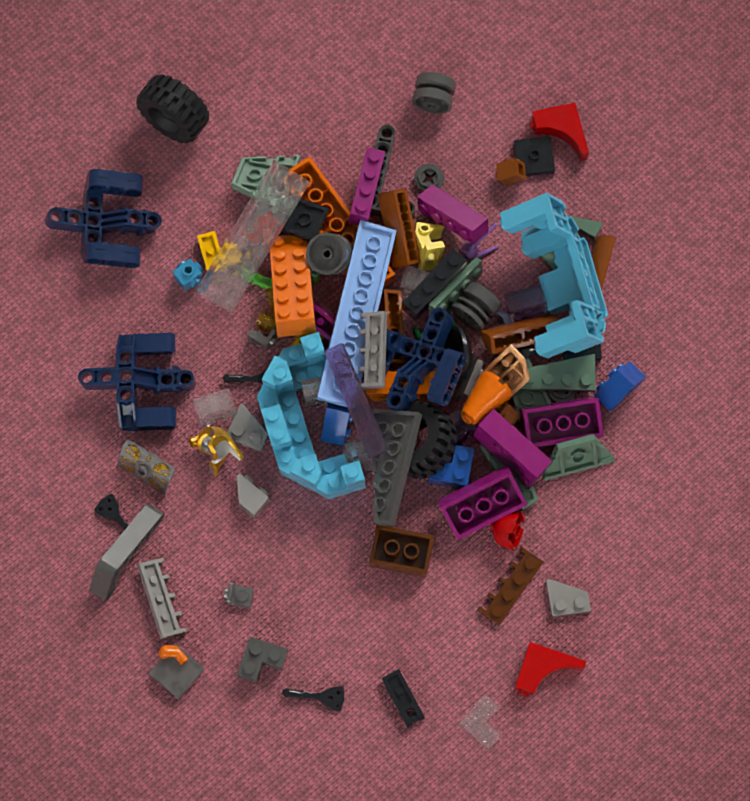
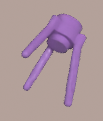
[460,223,498,261]

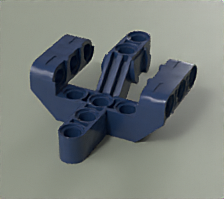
[44,169,162,268]
[362,308,468,411]
[78,333,196,431]

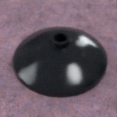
[444,326,474,383]

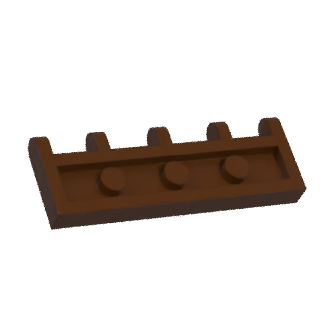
[477,547,544,626]

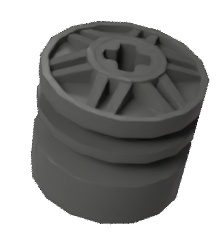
[450,282,502,332]

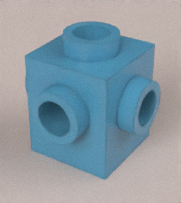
[172,258,203,291]

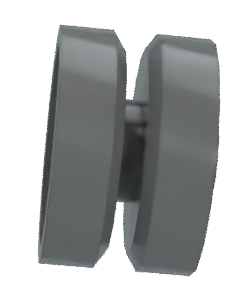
[412,72,456,113]
[306,233,352,275]

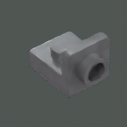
[247,328,278,351]
[224,583,254,609]

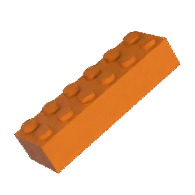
[269,235,316,337]

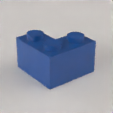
[594,361,646,411]
[321,402,358,446]
[428,445,475,489]

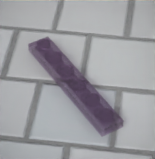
[324,343,389,458]

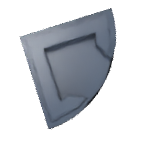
[496,310,512,325]

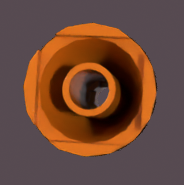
[461,371,512,424]

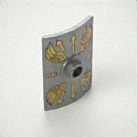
[117,439,176,495]

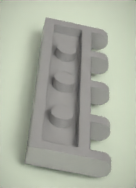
[358,311,387,389]
[137,558,187,639]

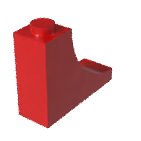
[529,102,589,161]
[514,642,587,697]

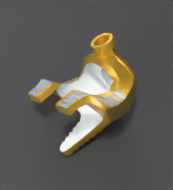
[188,426,244,477]

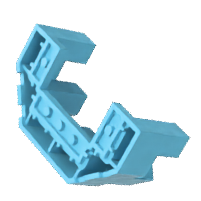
[500,193,608,358]
[257,332,366,499]

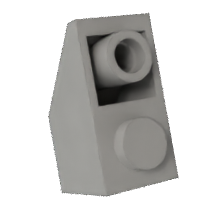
[237,473,270,519]

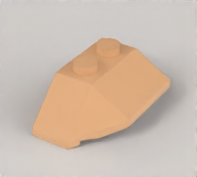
[483,344,531,397]

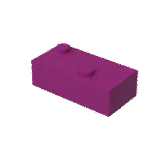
[519,397,604,447]
[472,409,552,488]
[438,465,527,540]

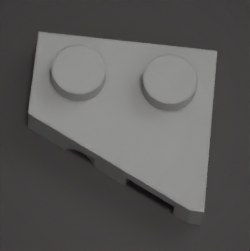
[227,404,269,453]
[546,579,591,618]

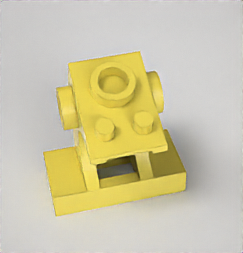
[415,222,445,272]

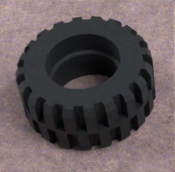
[136,74,209,143]
[407,401,457,479]

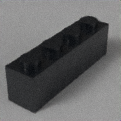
[401,249,467,321]

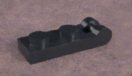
[381,669,425,728]

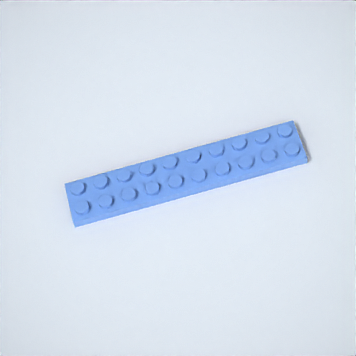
[316,220,397,409]

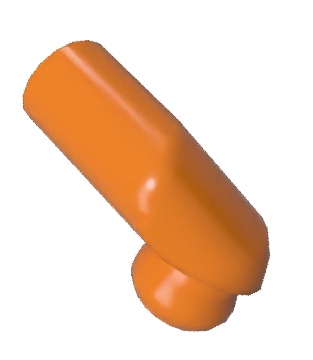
[158,645,189,665]

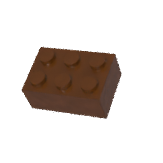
[369,525,434,578]

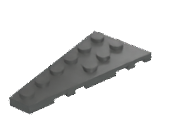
[370,409,422,527]

